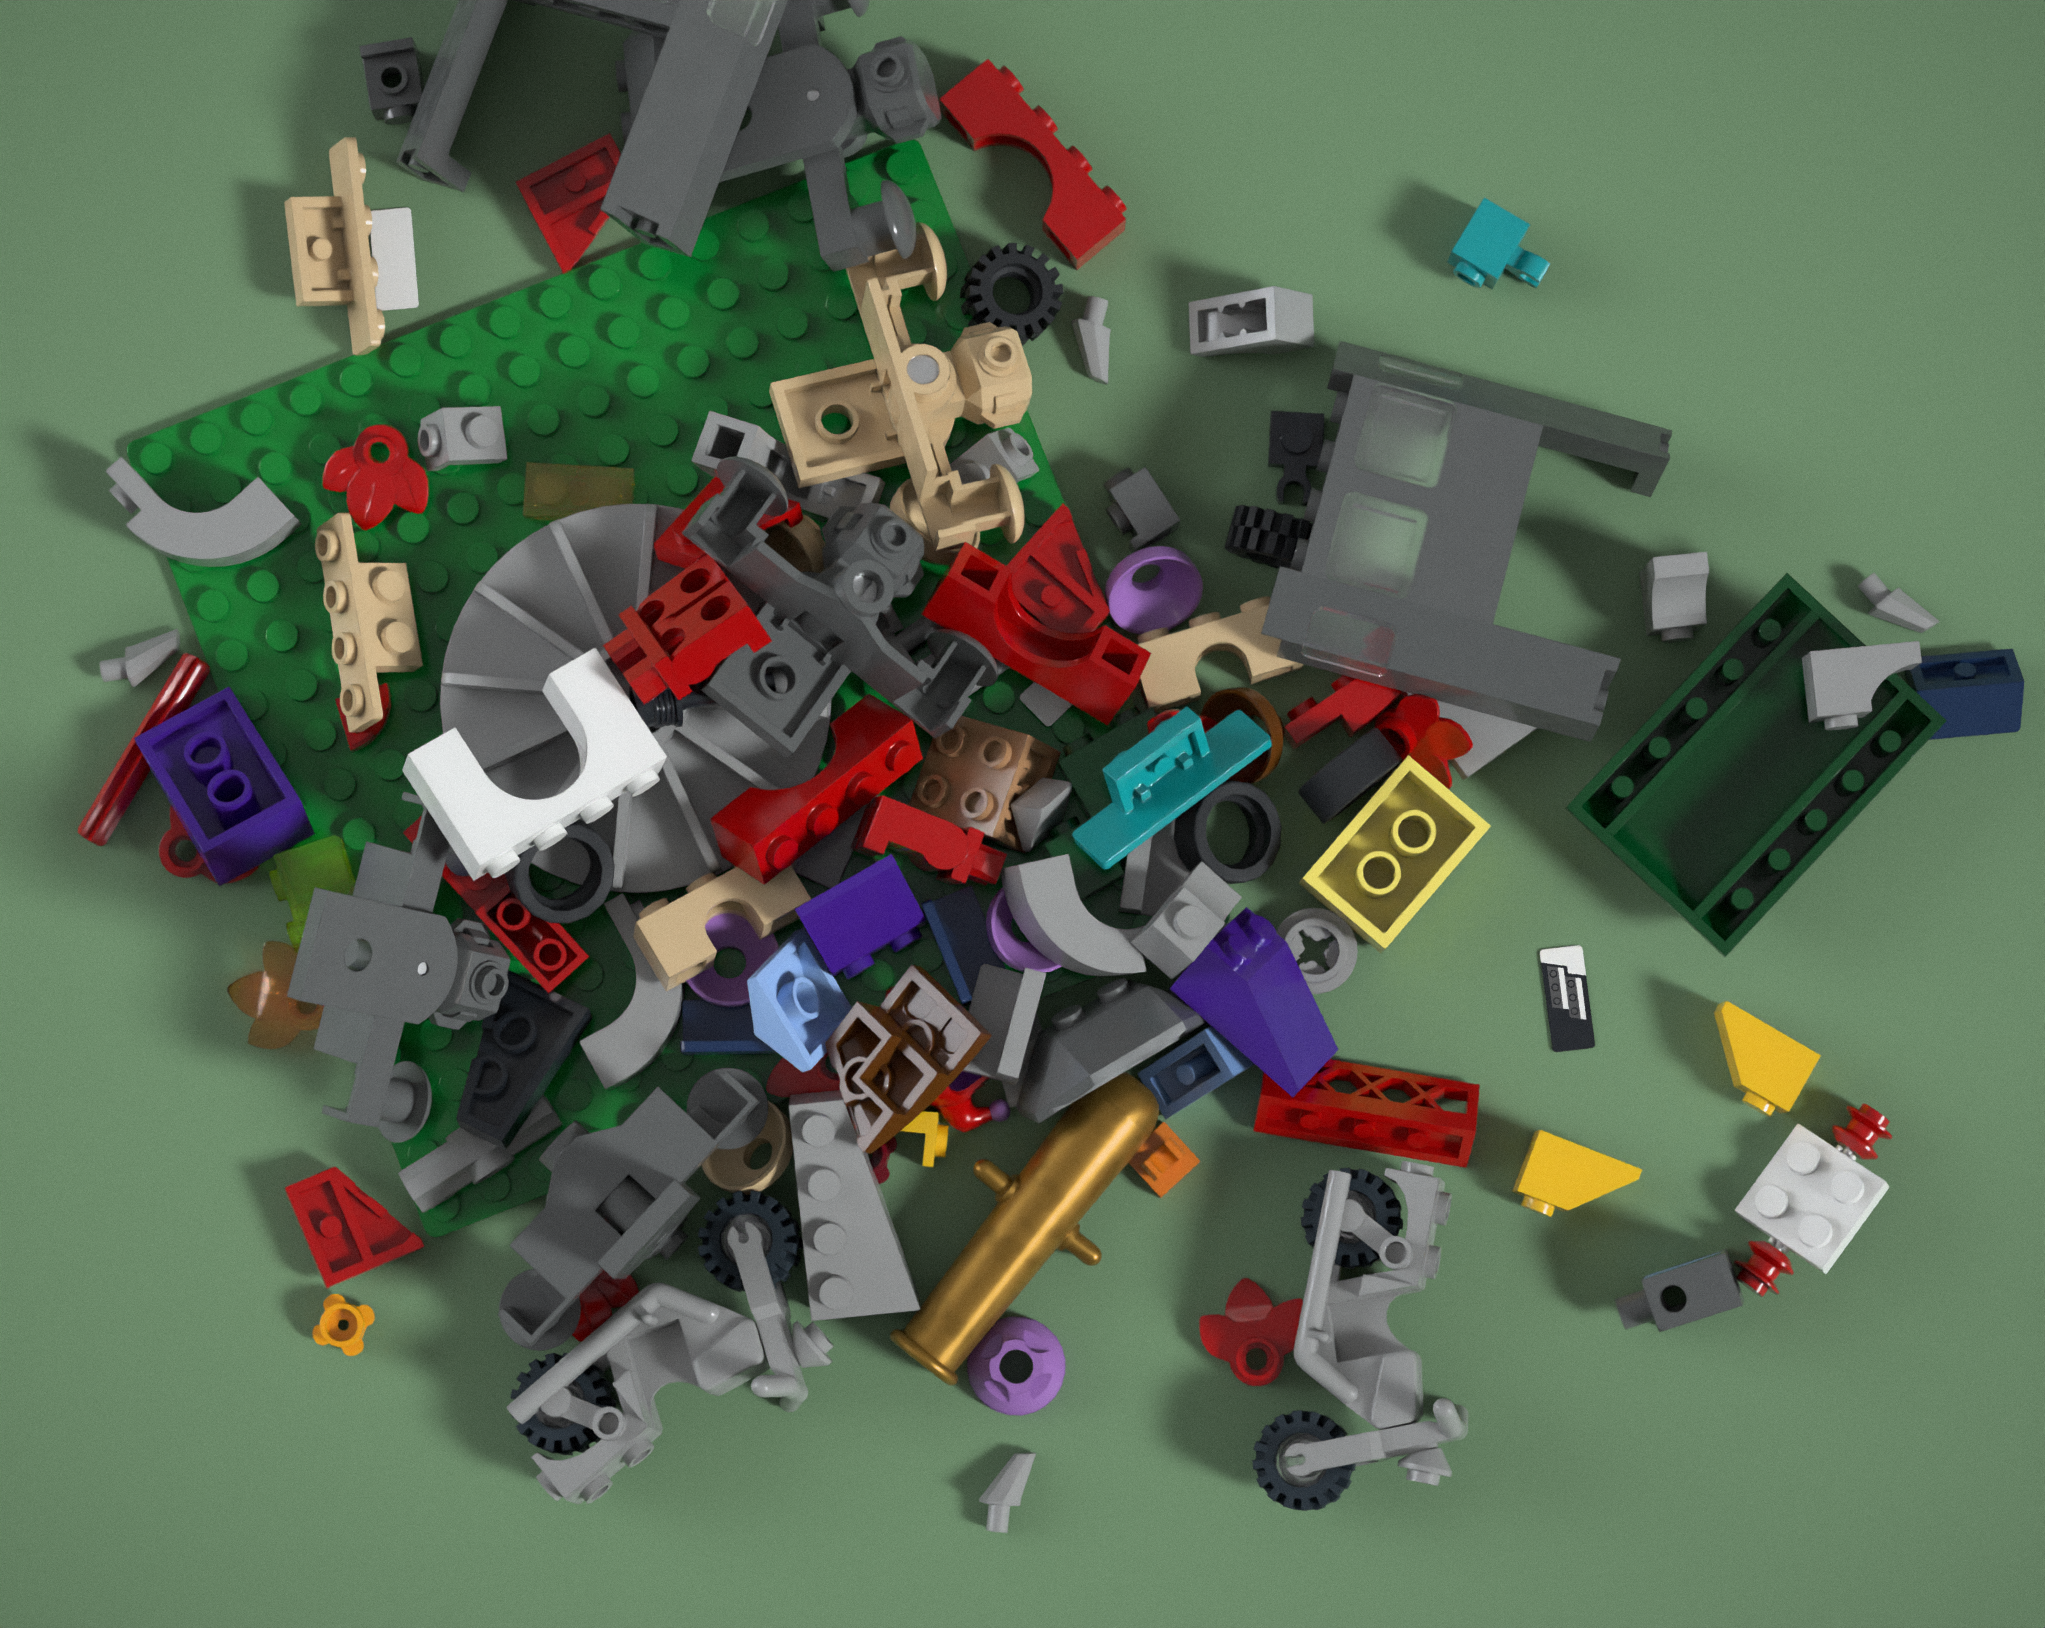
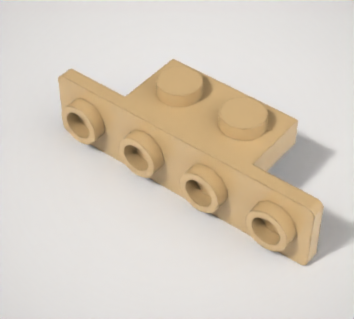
[284,137,385,356]
[315,513,423,733]

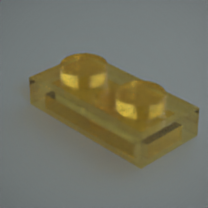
[523,462,635,520]

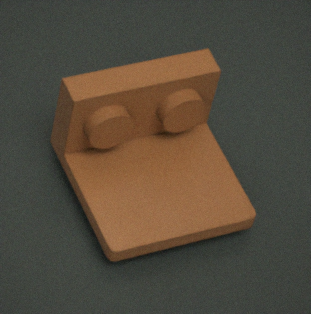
[909,716,1061,853]

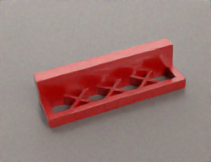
[1253,1059,1480,1168]

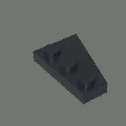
[456,970,592,1150]

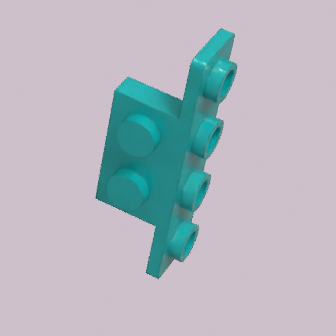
[1072,706,1272,869]

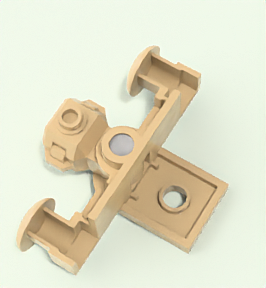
[769,222,1032,554]

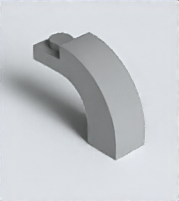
[691,411,886,522]
[106,457,302,567]
[1000,854,1148,977]
[579,893,685,1091]

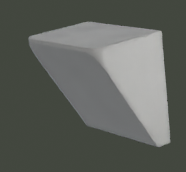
[1011,778,1072,852]

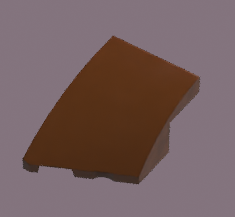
[825,964,992,1154]

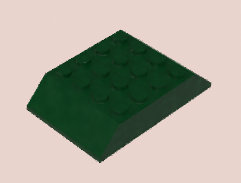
[1565,573,1947,957]

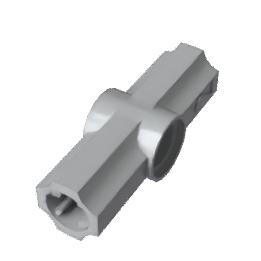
[398,1093,563,1213]

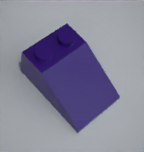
[134,687,315,887]
[795,854,927,980]
[1170,907,1339,1097]

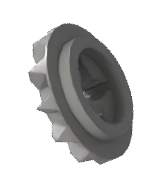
[1276,908,1358,994]

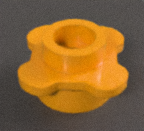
[312,1294,375,1356]

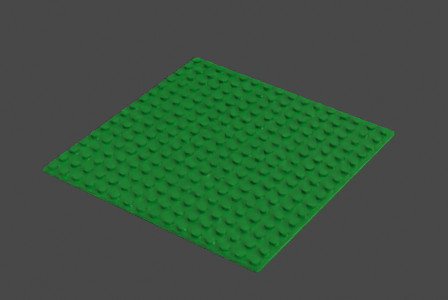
[126,139,1230,1238]

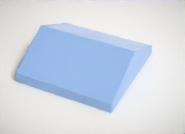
[747,927,852,1072]

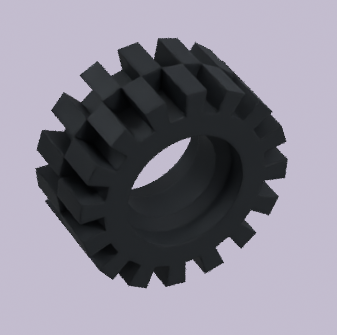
[960,243,1063,346]
[1224,505,1313,569]

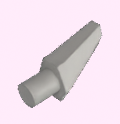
[1071,296,1111,385]
[1858,573,1940,633]
[100,629,180,687]
[979,1452,1036,1533]

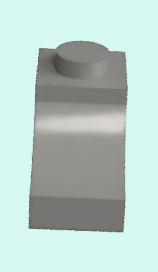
[1189,286,1314,357]
[1639,552,1709,643]
[1802,641,1922,730]
[1131,861,1242,979]

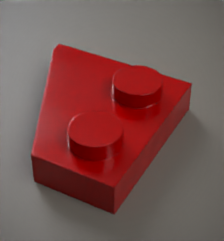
[1006,503,1110,633]

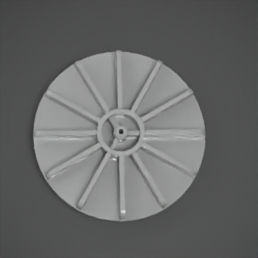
[440,504,831,893]

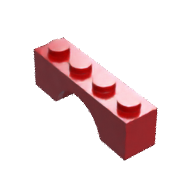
[939,59,1127,271]
[922,542,1151,725]
[710,694,923,885]

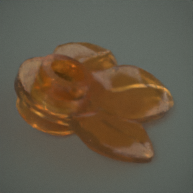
[227,941,324,1050]

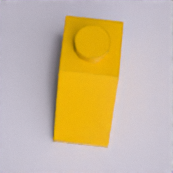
[1714,1001,1821,1117]
[1512,1130,1642,1217]

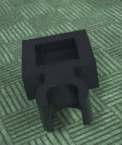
[1268,411,1325,506]

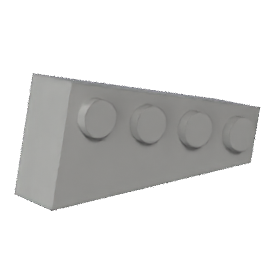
[789,1090,920,1321]

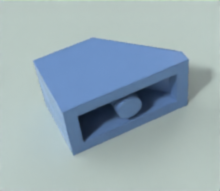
[1137,1026,1254,1120]

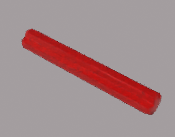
[78,653,210,846]

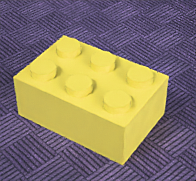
[1299,755,1491,954]

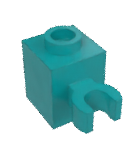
[1447,197,1550,289]

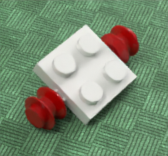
[1733,1103,1892,1297]

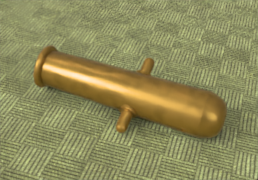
[890,1072,1159,1386]

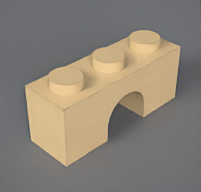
[1137,596,1303,713]
[633,864,811,992]

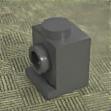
[359,37,424,125]
[1103,467,1181,553]

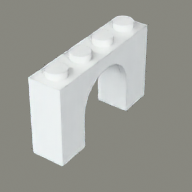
[402,648,667,881]

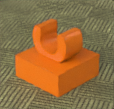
[1128,1122,1201,1198]

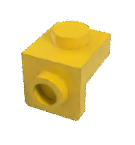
[900,1111,949,1167]

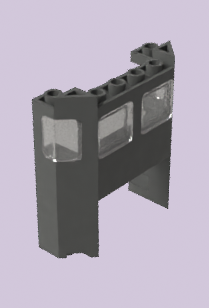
[1261,341,1672,742]

